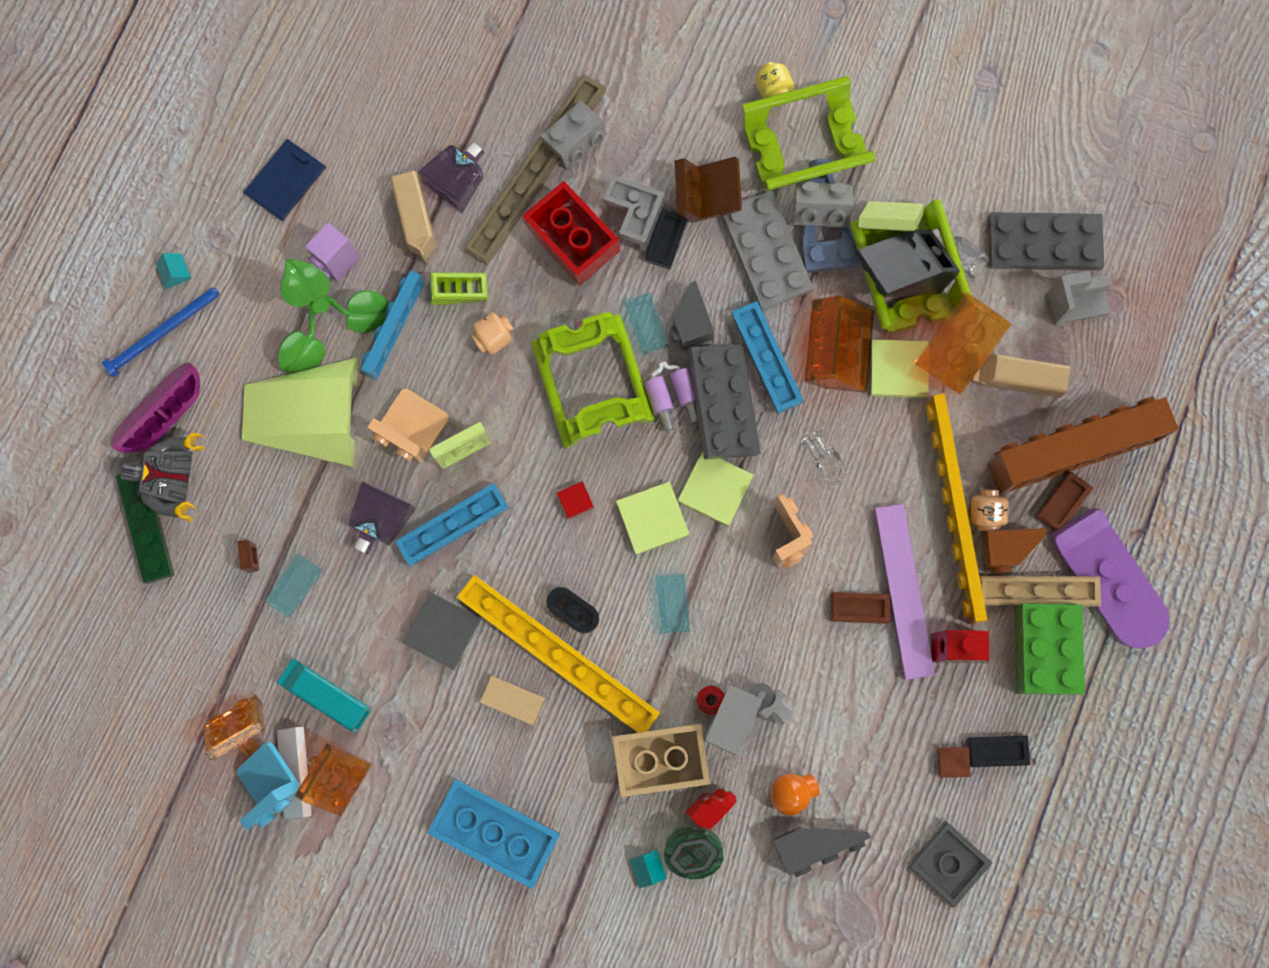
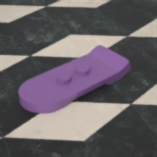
[1050,508,1169,649]

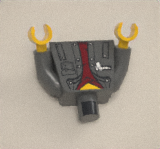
[121,433,205,522]

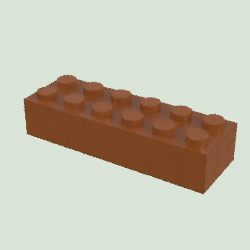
[988,396,1179,495]

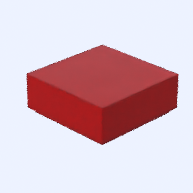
[557,481,594,519]

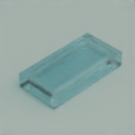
[624,293,669,355]
[265,553,323,618]
[656,573,690,634]

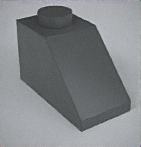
[670,281,714,350]

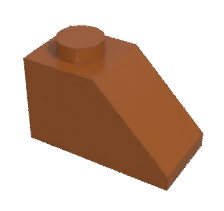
[981,528,1047,574]

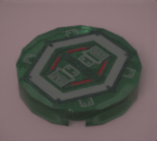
[664,826,724,880]

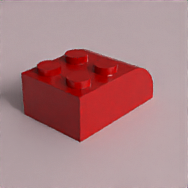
[522,181,621,286]

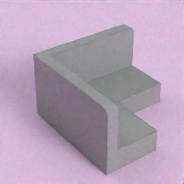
[603,174,665,253]
[1047,270,1112,325]
[704,686,763,756]

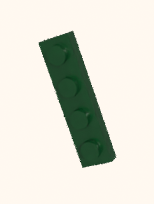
[116,474,175,584]

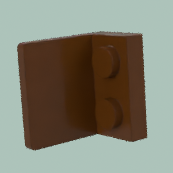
[674,157,742,223]

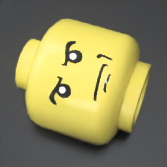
[755,62,794,99]

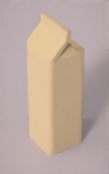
[390,171,436,264]
[972,354,1070,398]

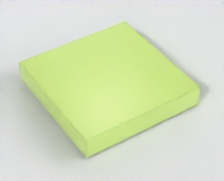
[858,201,924,231]
[870,339,929,398]
[429,422,492,469]
[678,450,754,527]
[616,481,690,555]

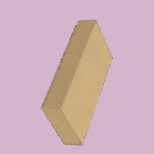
[480,675,545,725]

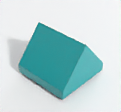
[156,253,192,289]
[629,849,667,888]

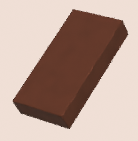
[1034,471,1093,532]
[830,592,890,624]

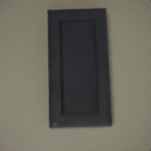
[645,209,688,270]
[967,735,1030,767]

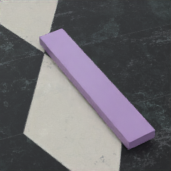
[874,504,935,680]

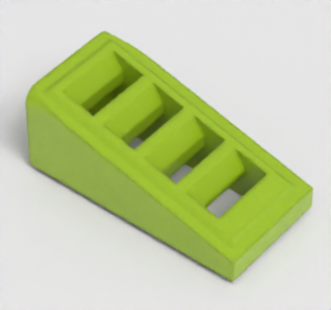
[429,272,488,305]

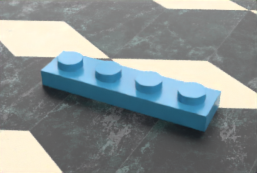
[361,270,425,381]
[731,301,804,414]
[395,483,510,567]

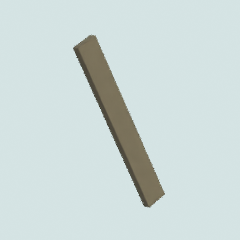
[464,74,606,266]

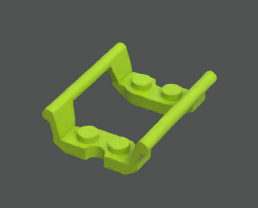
[741,76,875,191]
[849,199,974,333]
[531,312,655,449]

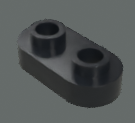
[547,587,600,634]

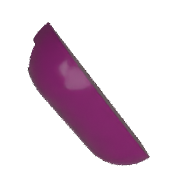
[110,363,200,453]

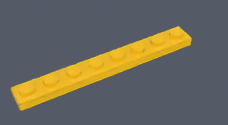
[926,393,987,624]
[456,575,660,733]

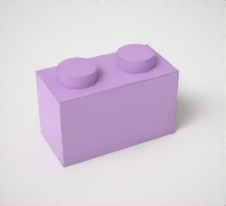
[305,222,360,282]

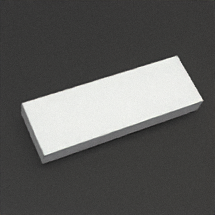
[277,727,311,819]

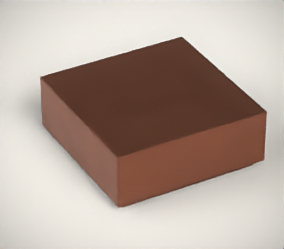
[237,540,259,573]
[937,747,971,778]

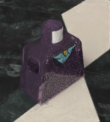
[418,142,485,213]
[348,481,416,555]

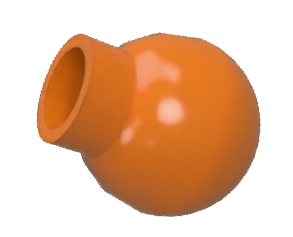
[770,773,820,815]

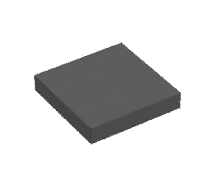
[403,592,482,670]
[907,821,993,908]

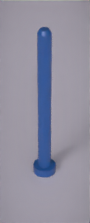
[101,288,220,378]

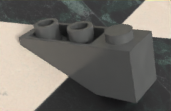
[771,827,871,877]

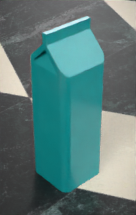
[277,658,372,733]

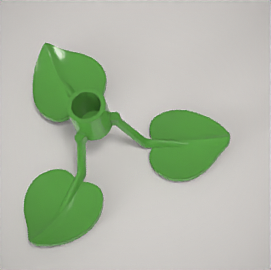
[278,259,391,373]

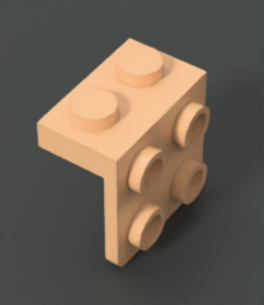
[367,389,449,463]
[772,494,813,569]

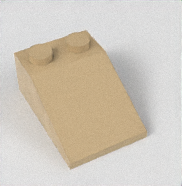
[612,724,710,797]

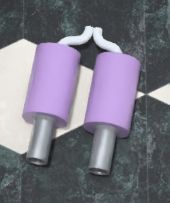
[643,362,698,432]

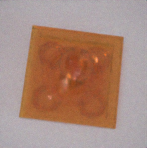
[205,694,265,761]
[295,743,372,816]

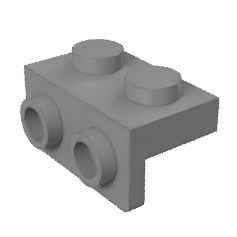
[541,101,607,169]
[794,181,853,228]

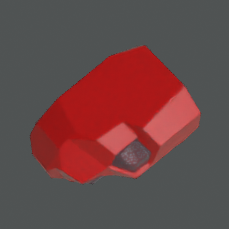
[685,788,737,834]

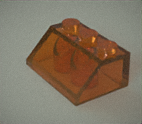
[913,292,1012,395]
[805,295,874,393]

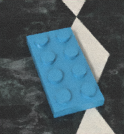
[428,779,561,889]

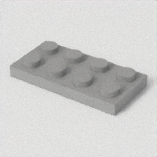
[722,190,814,311]

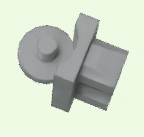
[749,683,795,726]

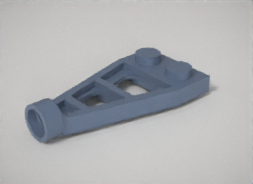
[802,158,861,273]

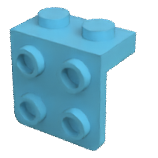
[237,742,302,830]

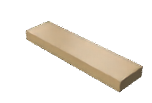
[980,576,1101,607]

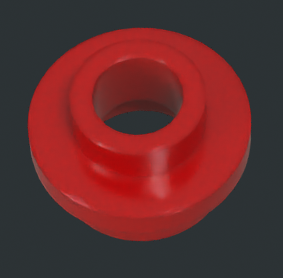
[696,685,725,715]

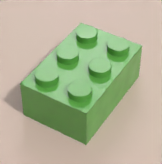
[1014,604,1085,696]

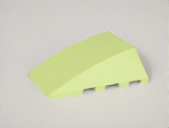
[242,358,358,468]

